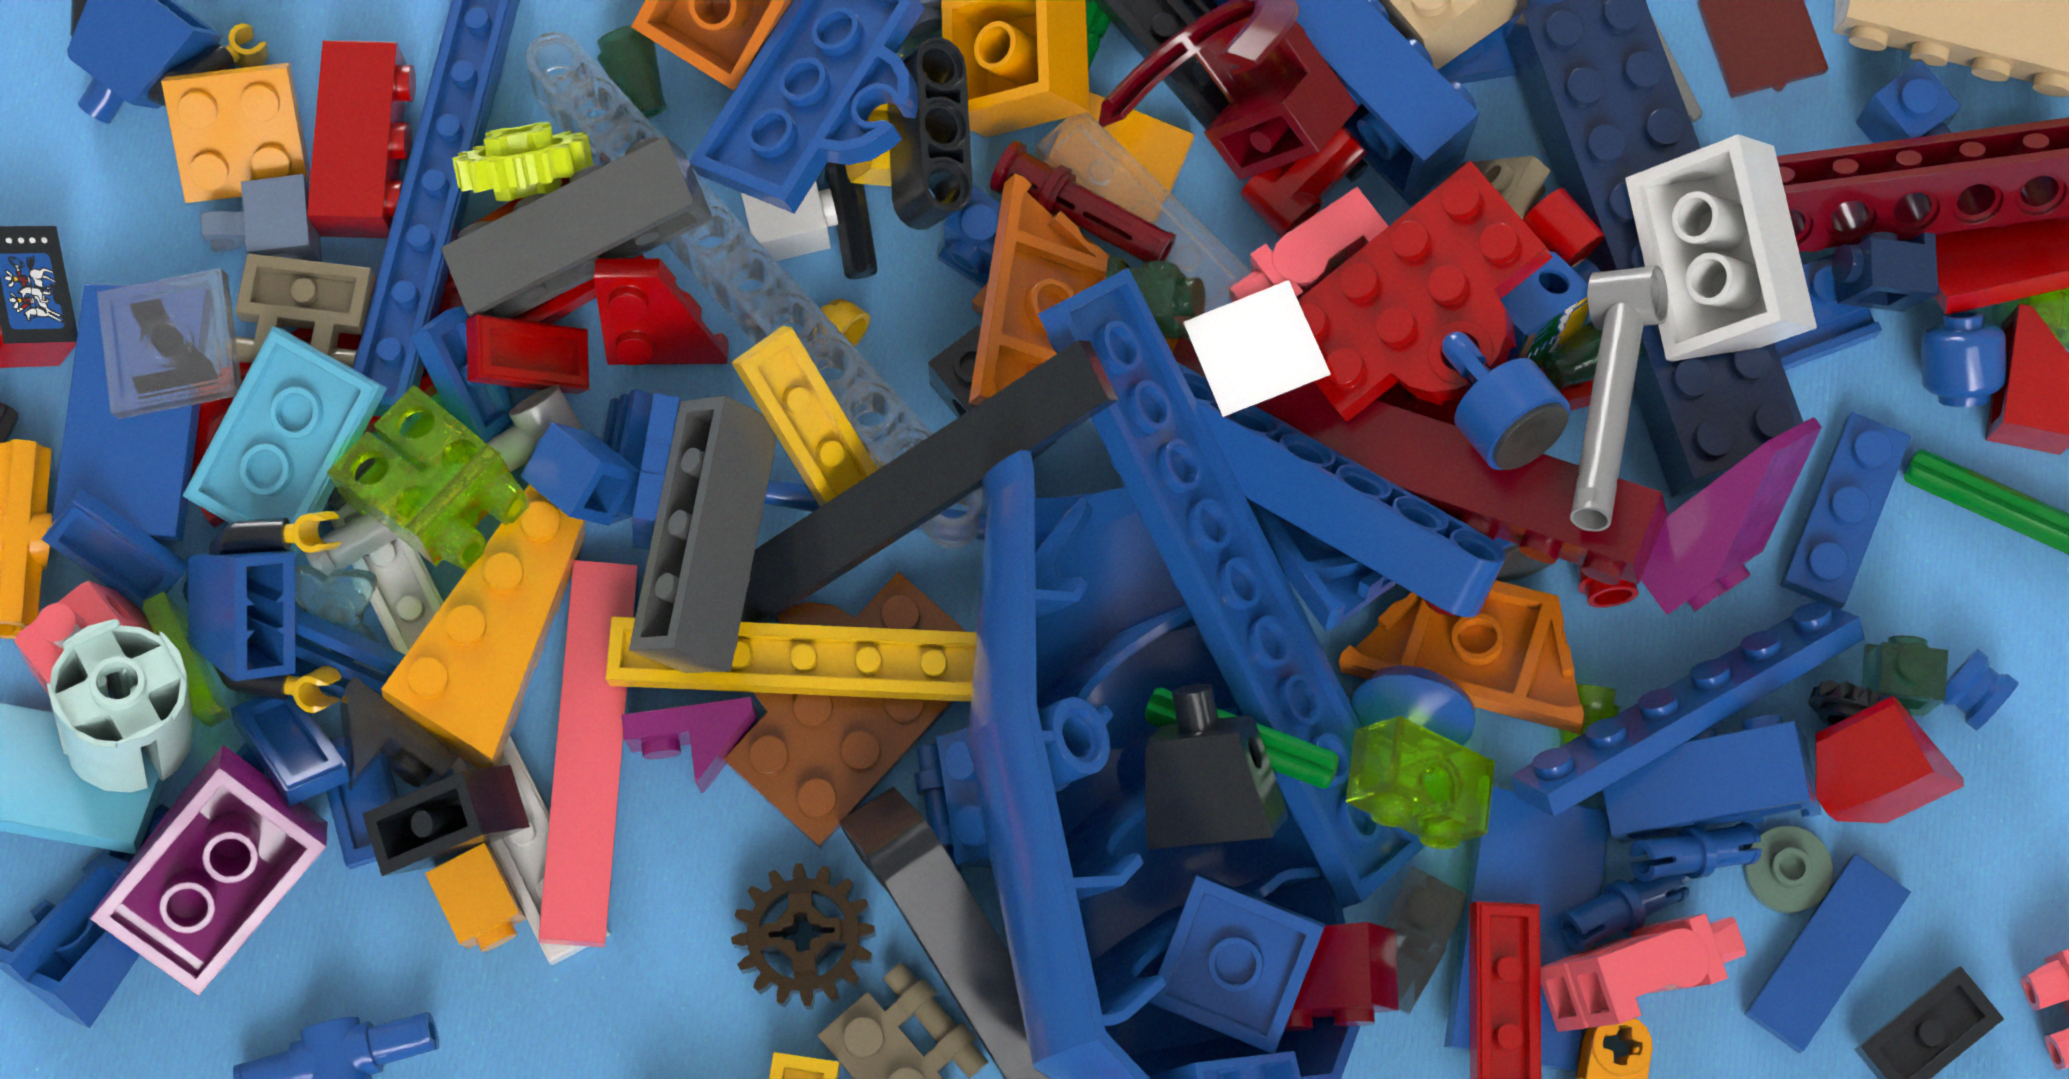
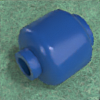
[1921,310,2006,407]

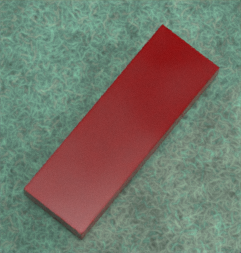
[1469,901,1542,1079]

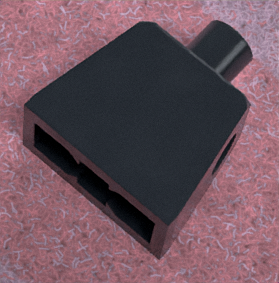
[1145,684,1288,849]

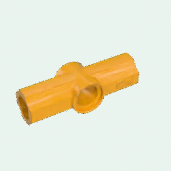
[0,439,52,639]

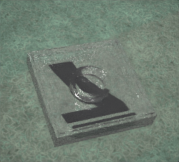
[97,268,241,419]

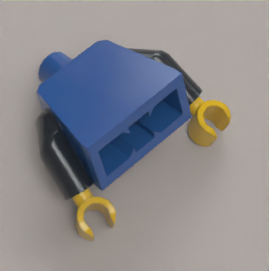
[67,0,268,124]
[183,511,341,713]

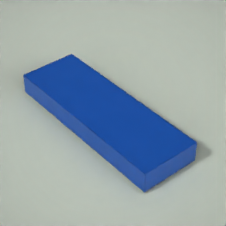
[1744,853,1911,1053]

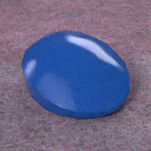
[1350,665,1476,760]

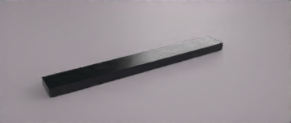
[741,340,1119,623]

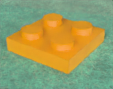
[161,62,311,203]

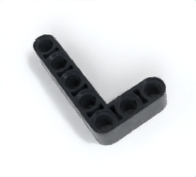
[838,786,1048,1079]

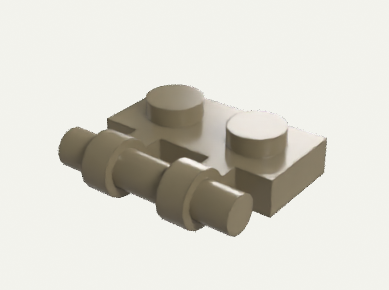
[229,254,376,369]
[817,962,989,1079]

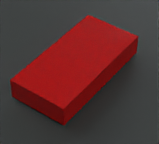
[466,314,589,394]

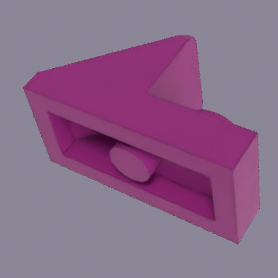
[621,697,758,793]

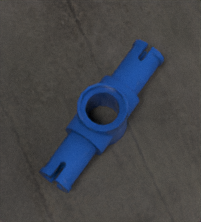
[233,1012,439,1079]

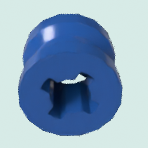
[1935,649,2019,731]

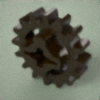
[731,863,876,1010]

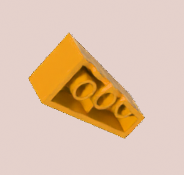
[381,484,586,769]

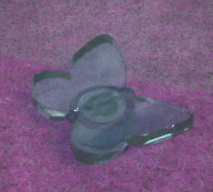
[295,565,379,672]

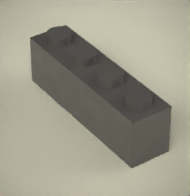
[441,136,714,319]
[629,396,777,673]

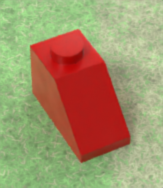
[1985,304,2069,455]

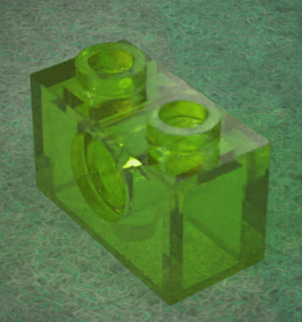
[1346,716,1495,849]

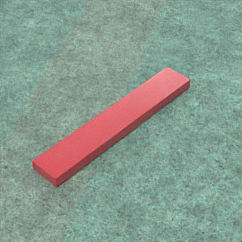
[538,560,638,948]

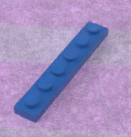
[1510,601,1865,817]

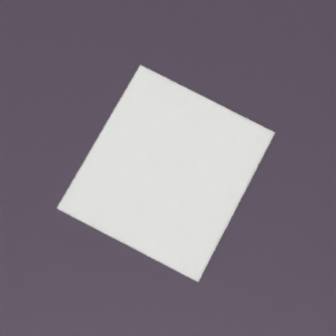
[1183,280,1331,417]

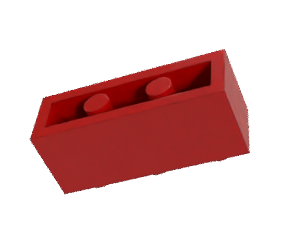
[307,40,416,239]

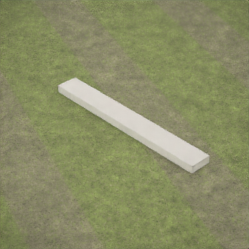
[330,485,611,965]

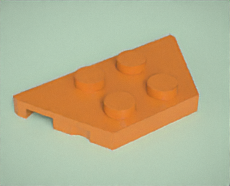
[969,174,1119,406]
[1339,580,1584,735]

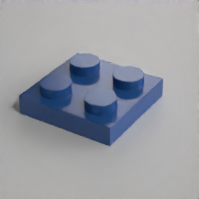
[1148,873,1326,1054]

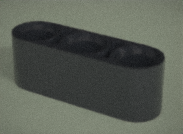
[888,37,972,230]

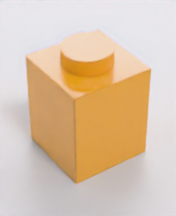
[425,843,527,952]

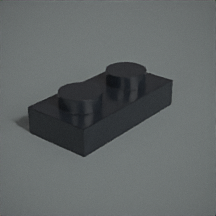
[1854,966,2004,1079]

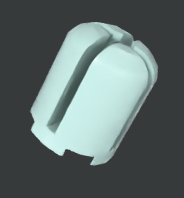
[47,619,194,793]

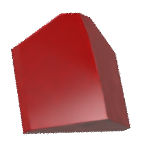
[1815,695,1964,823]

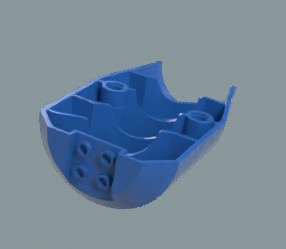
[967,450,1360,1079]

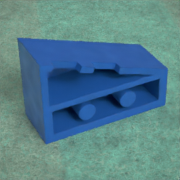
[1603,714,1822,843]

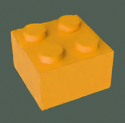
[941,0,1090,138]

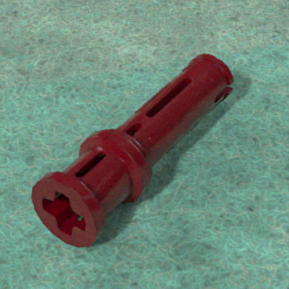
[990,140,1176,270]

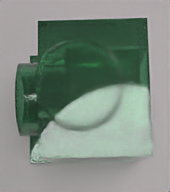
[1105,257,1206,339]
[1861,635,1948,716]

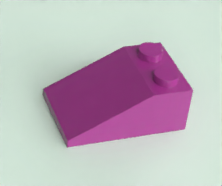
[1641,417,1822,615]
[90,745,328,996]

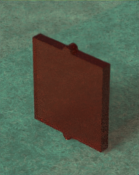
[1697,0,1829,98]

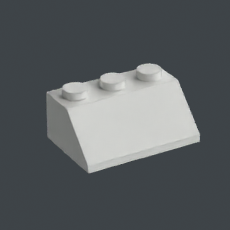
[1625,134,1817,361]

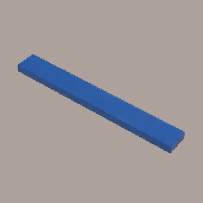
[353,0,520,421]

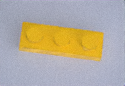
[731,326,878,507]

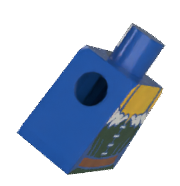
[1501,251,1600,369]

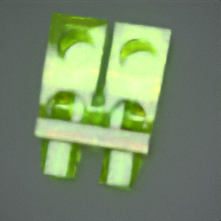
[327,385,530,570]

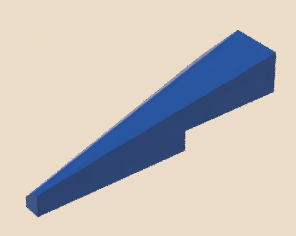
[0,743,265,1028]

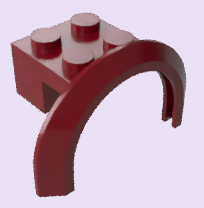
[1098,0,1358,181]

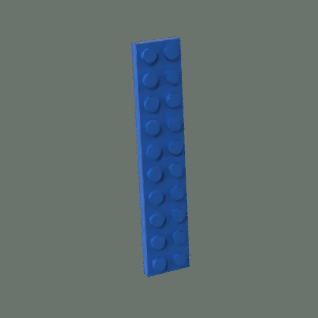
[1038,268,1424,909]

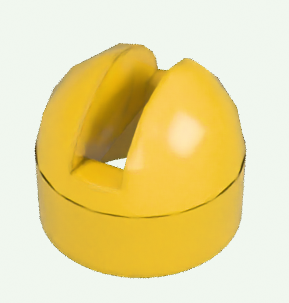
[815,298,870,355]

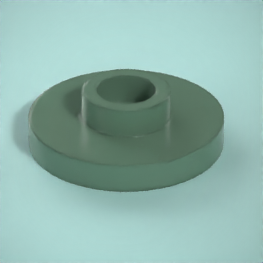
[1743,826,1833,914]

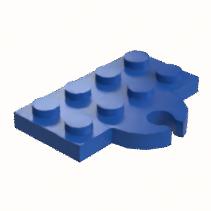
[689,0,925,214]

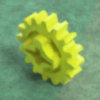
[452,122,594,201]

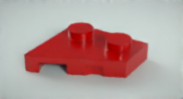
[594,258,729,365]

